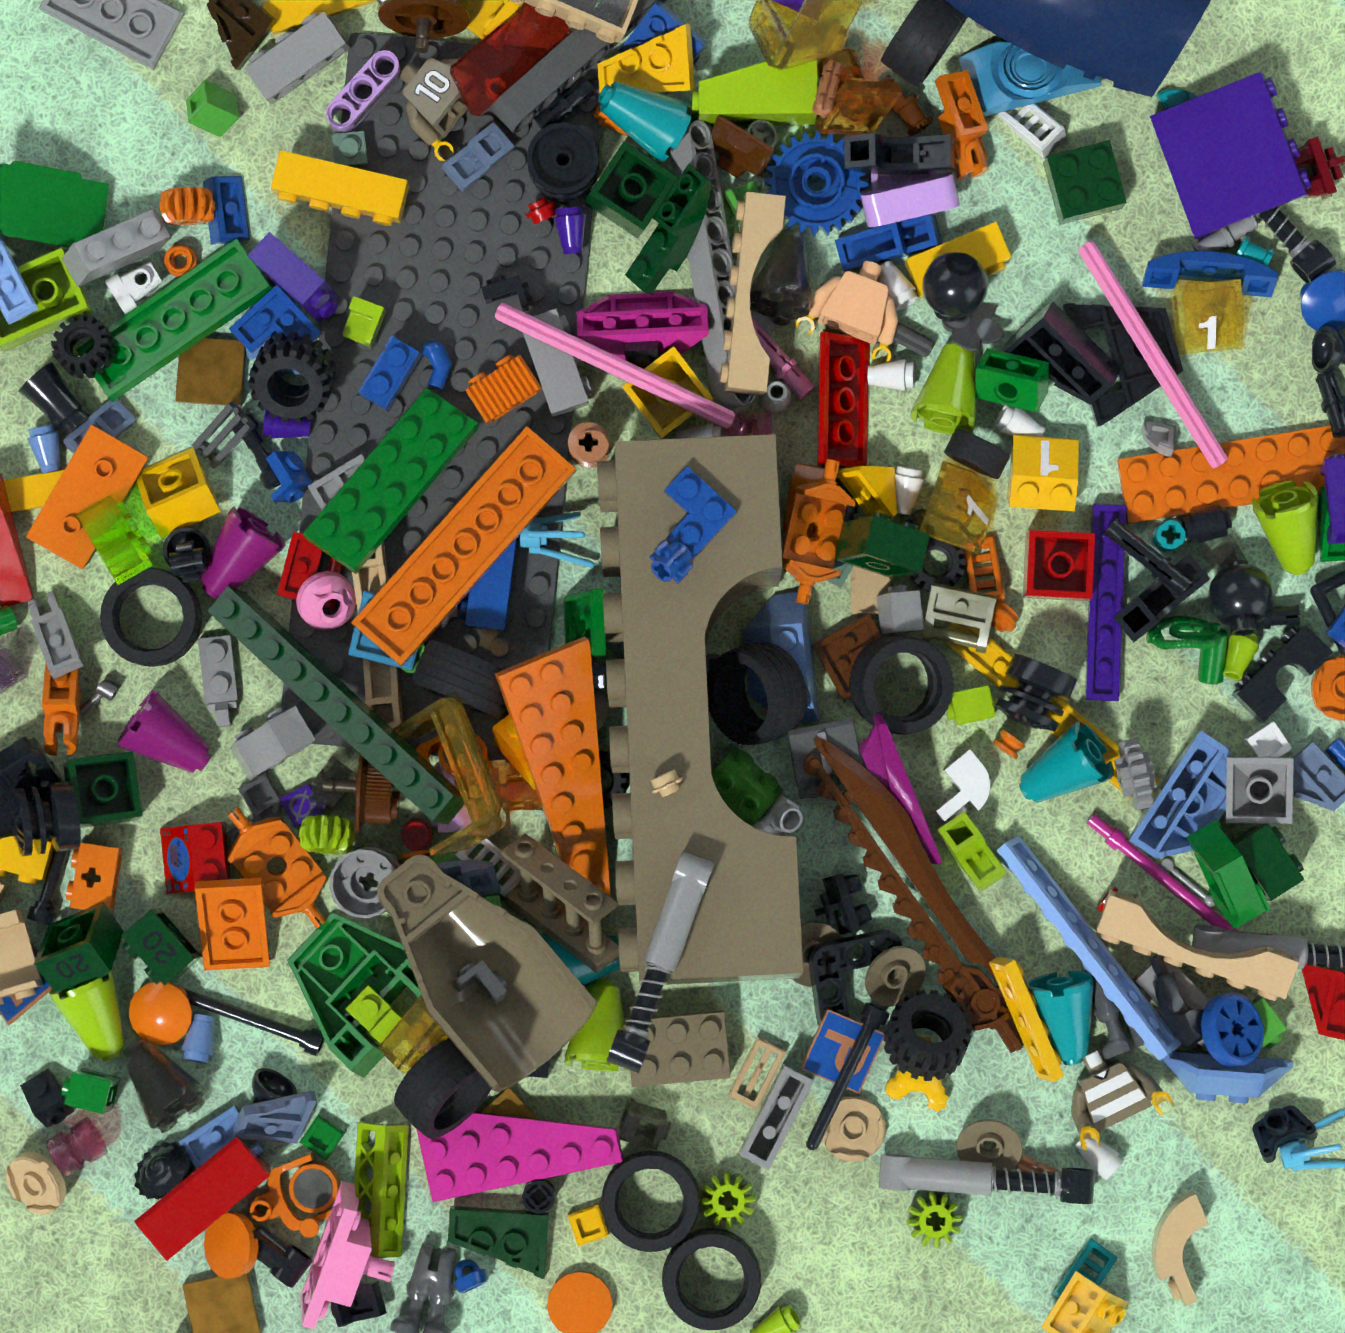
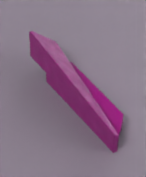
[859,713,942,864]

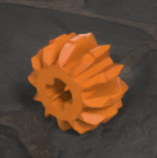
[159,187,215,226]

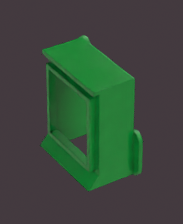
[1186,818,1271,929]

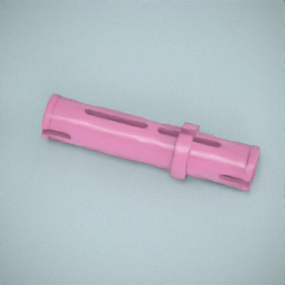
[752,317,816,401]

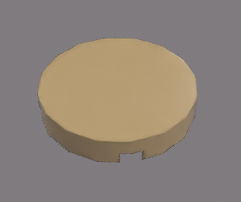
[822,1096,885,1162]
[5,1151,66,1215]

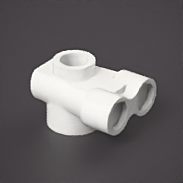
[105,262,163,314]
[753,794,803,836]

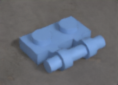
[179,1105,265,1169]

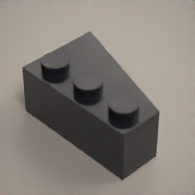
[1002,301,1121,405]

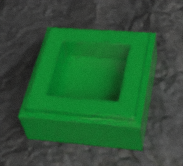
[299,1114,345,1161]

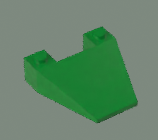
[287,912,424,1078]

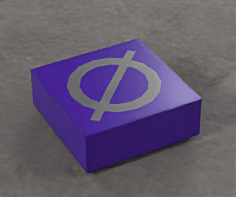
[280,784,324,828]

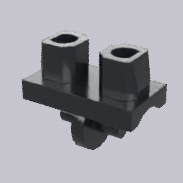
[814,873,872,935]

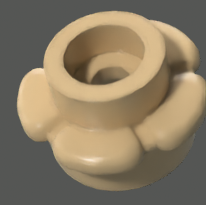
[650,769,683,797]

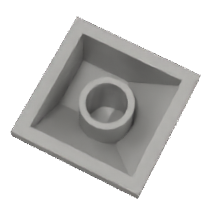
[1226,757,1294,824]

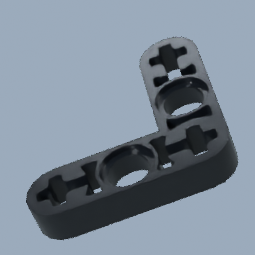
[808,930,903,1027]

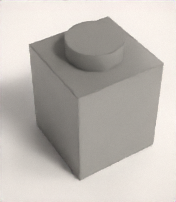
[877,585,924,635]

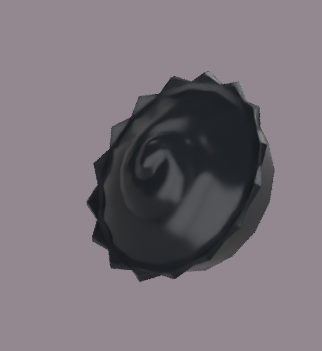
[134,1141,191,1200]

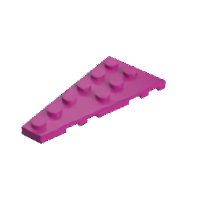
[416,1112,624,1202]

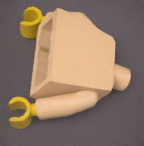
[796,261,898,363]

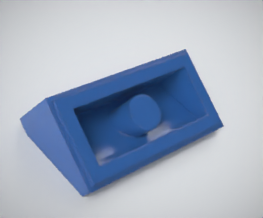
[203,176,250,245]

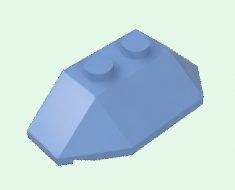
[742,592,819,723]
[1128,730,1230,859]
[1161,1050,1293,1103]

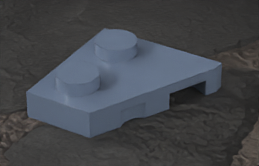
[1293,740,1345,812]
[233,1091,317,1144]

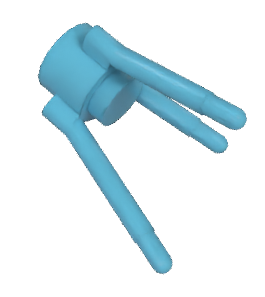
[520,512,595,568]
[1279,1109,1345,1171]

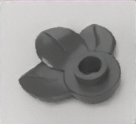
[942,302,1004,351]

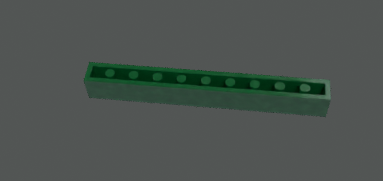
[208,586,469,825]

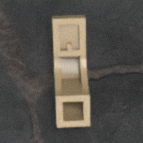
[1151,1191,1209,1306]

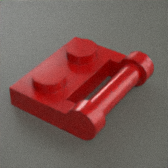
[277,531,343,610]

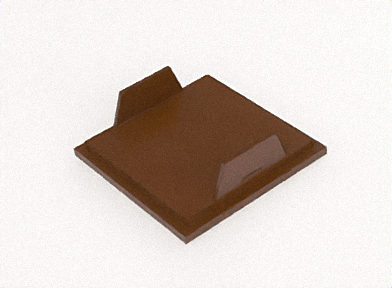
[711,115,775,178]

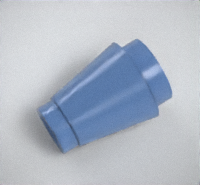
[27,424,61,473]
[181,1014,214,1064]

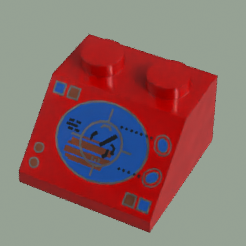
[160,822,231,894]

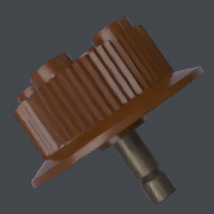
[378,0,470,53]
[323,754,400,833]

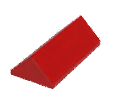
[817,332,869,468]
[134,1136,271,1261]

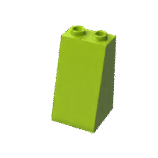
[692,48,817,126]

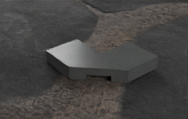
[226,772,282,845]

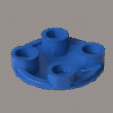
[1300,270,1345,332]

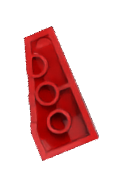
[0,473,34,607]

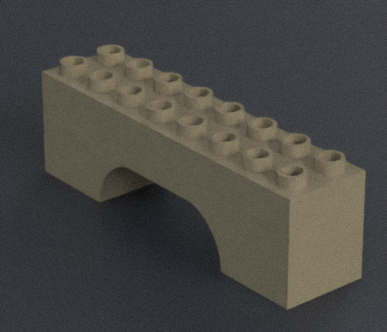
[597,434,803,986]

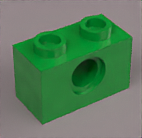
[975,348,1049,412]
[61,1068,121,1114]

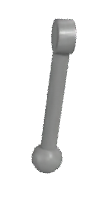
[1160,859,1215,907]

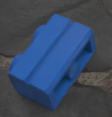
[358,336,422,412]

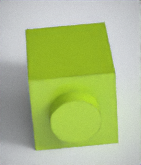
[946,685,996,726]

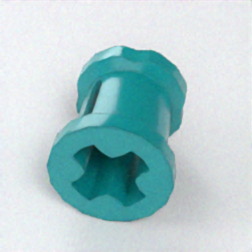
[1234,235,1275,266]
[1152,520,1186,552]

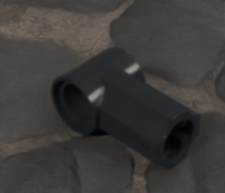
[253,1224,313,1288]

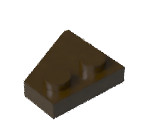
[206,0,277,70]

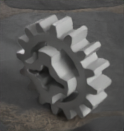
[1114,738,1157,811]

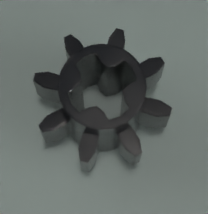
[169,541,207,583]

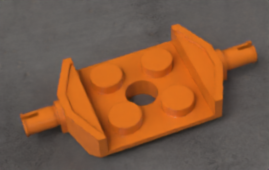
[782,459,856,605]
[227,806,327,928]

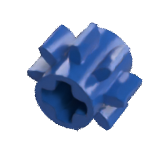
[650,540,693,584]

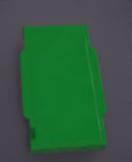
[0,161,109,247]

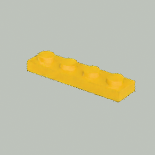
[989,956,1064,1082]

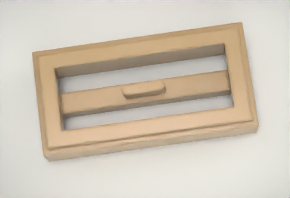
[728,1036,787,1110]

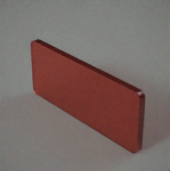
[450,3,571,116]

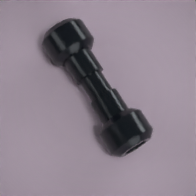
[233,412,281,490]

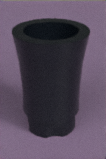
[18,362,91,436]

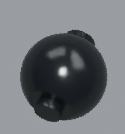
[922,252,988,322]
[1208,560,1274,636]

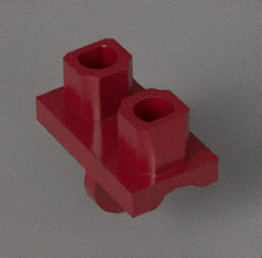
[1295,136,1345,200]

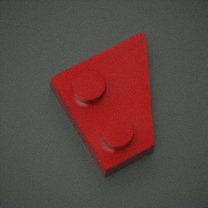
[1302,964,1345,1040]

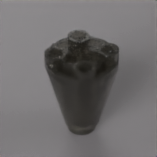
[750,229,812,326]
[123,1038,205,1133]

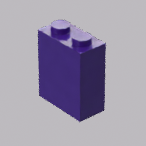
[247,232,341,323]

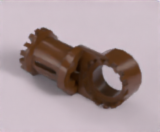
[874,75,934,137]

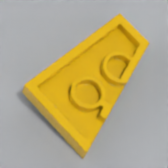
[597,24,695,93]

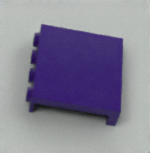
[1150,72,1312,240]

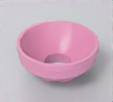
[296,571,356,630]

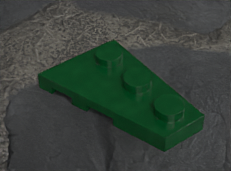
[448,1206,549,1279]

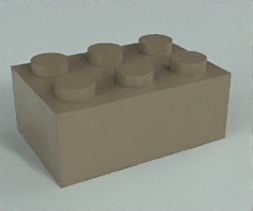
[626,1010,730,1087]

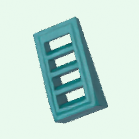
[1051,1238,1118,1299]

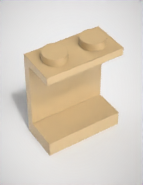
[0,910,43,1005]

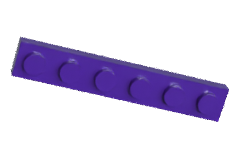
[1085,504,1126,702]

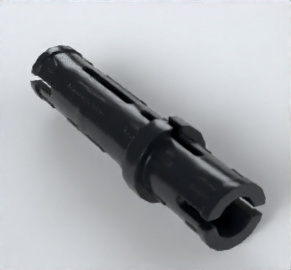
[1103,518,1193,596]

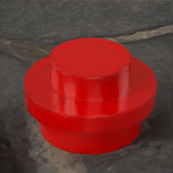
[525,197,556,224]
[400,819,433,851]

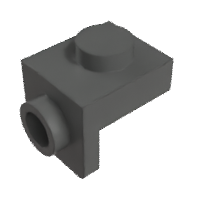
[455,960,507,1006]

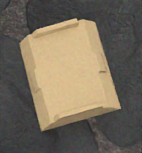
[850,566,893,615]

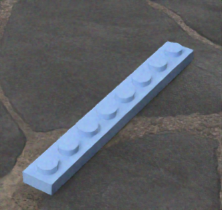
[996,835,1181,1061]

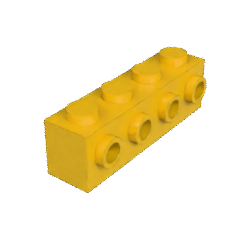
[271,150,410,226]

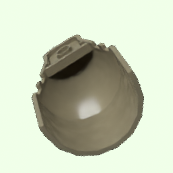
[377,855,597,1092]

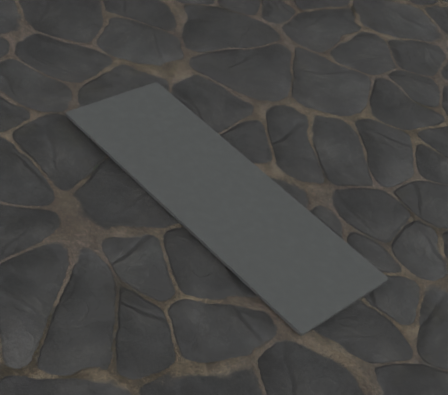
[281,32,606,763]

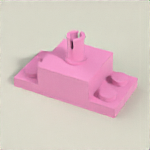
[300,1181,395,1329]

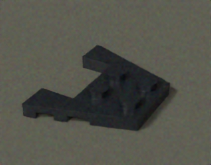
[1062,303,1184,428]

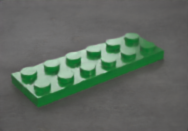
[76,238,272,402]
[303,388,479,574]

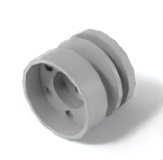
[329,846,403,918]

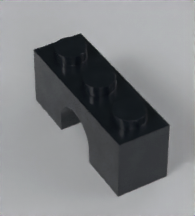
[1232,625,1333,723]

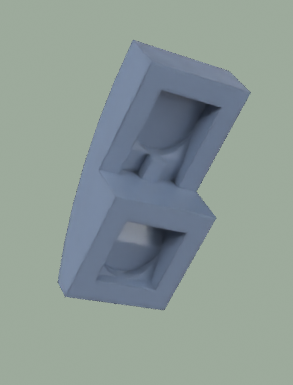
[441,122,515,193]
[63,399,136,454]
[435,860,501,896]

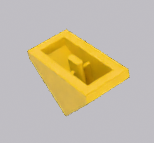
[837,466,897,518]

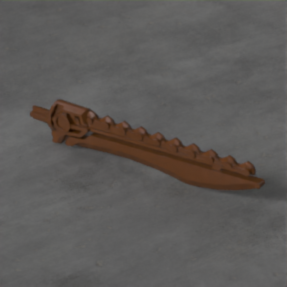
[803,736,1024,1053]

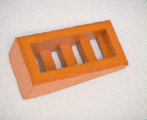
[962,535,1005,604]

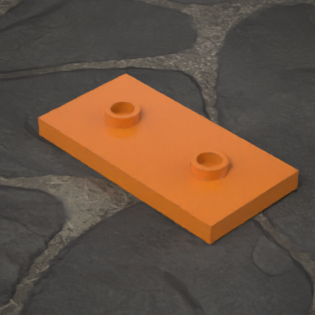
[26,423,149,570]

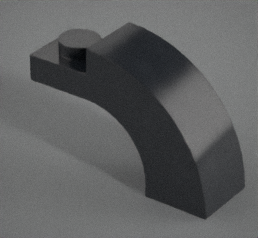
[844,133,955,175]
[1113,553,1210,643]

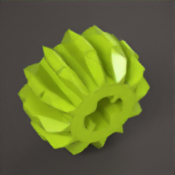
[299,815,356,855]
[700,1171,756,1228]
[906,1191,963,1248]

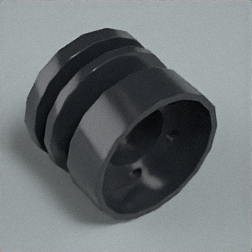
[992,653,1077,732]
[10,781,81,857]

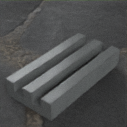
[192,401,256,469]

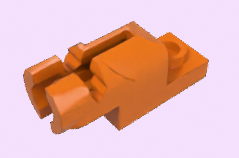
[935,70,989,181]
[42,648,81,756]

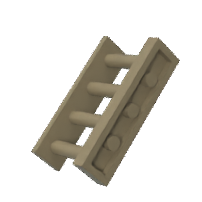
[501,833,619,973]

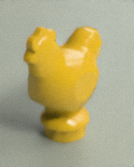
[885,1037,949,1112]

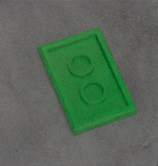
[563,589,606,658]

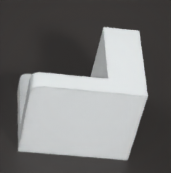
[1242,721,1292,757]

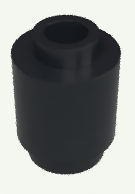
[1181,504,1232,544]

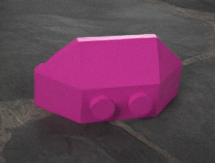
[576,291,709,360]

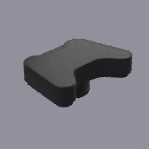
[1252,1105,1318,1163]

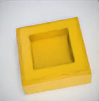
[567,1204,609,1246]

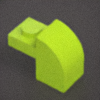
[938,811,1007,892]
[345,984,417,1053]

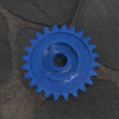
[764,131,868,237]

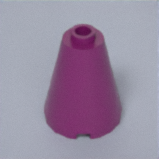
[200,506,286,599]
[117,690,212,773]

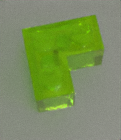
[76,495,153,585]

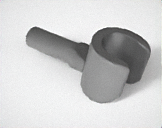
[80,679,120,716]

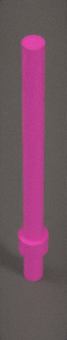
[1086,813,1239,931]

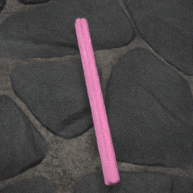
[1078,241,1228,468]
[495,303,735,429]

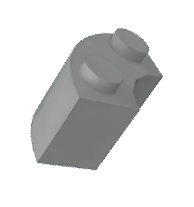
[230,706,315,781]

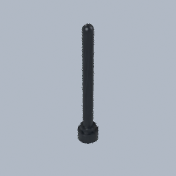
[27,850,68,925]
[184,988,324,1057]
[806,1002,890,1151]

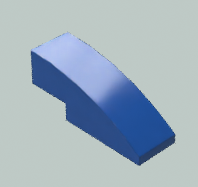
[835,214,943,272]

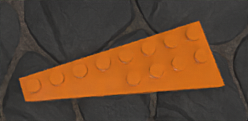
[495,636,611,897]

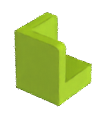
[342,296,386,348]

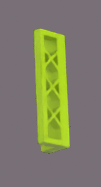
[354,1122,409,1258]

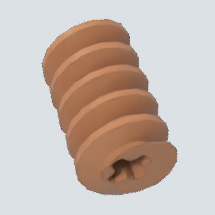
[568,422,610,468]

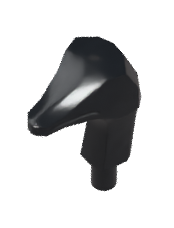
[1150,956,1204,1046]

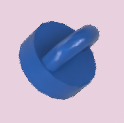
[454,1259,489,1293]

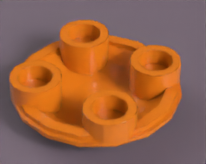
[129,982,192,1046]

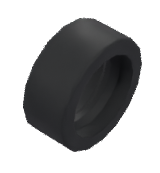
[944,429,1010,479]

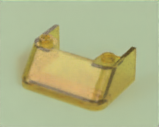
[749,0,862,71]
[394,697,506,855]

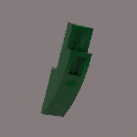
[625,163,711,295]

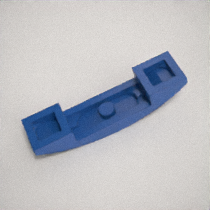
[1142,251,1278,297]

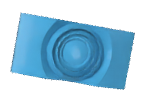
[958,42,1102,117]

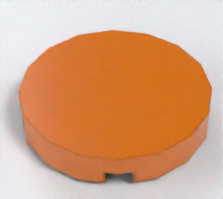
[1311,656,1345,721]
[204,1212,259,1279]
[547,1271,613,1333]

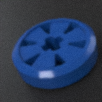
[1201,992,1264,1067]

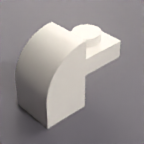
[934,749,990,821]

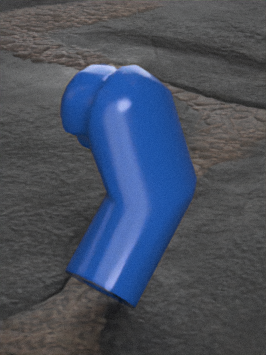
[422,341,452,390]

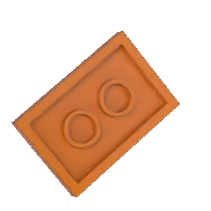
[195,878,270,971]

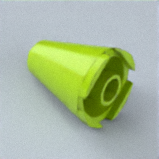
[910,341,976,435]
[1252,481,1318,575]
[49,970,125,1061]
[564,979,629,1071]

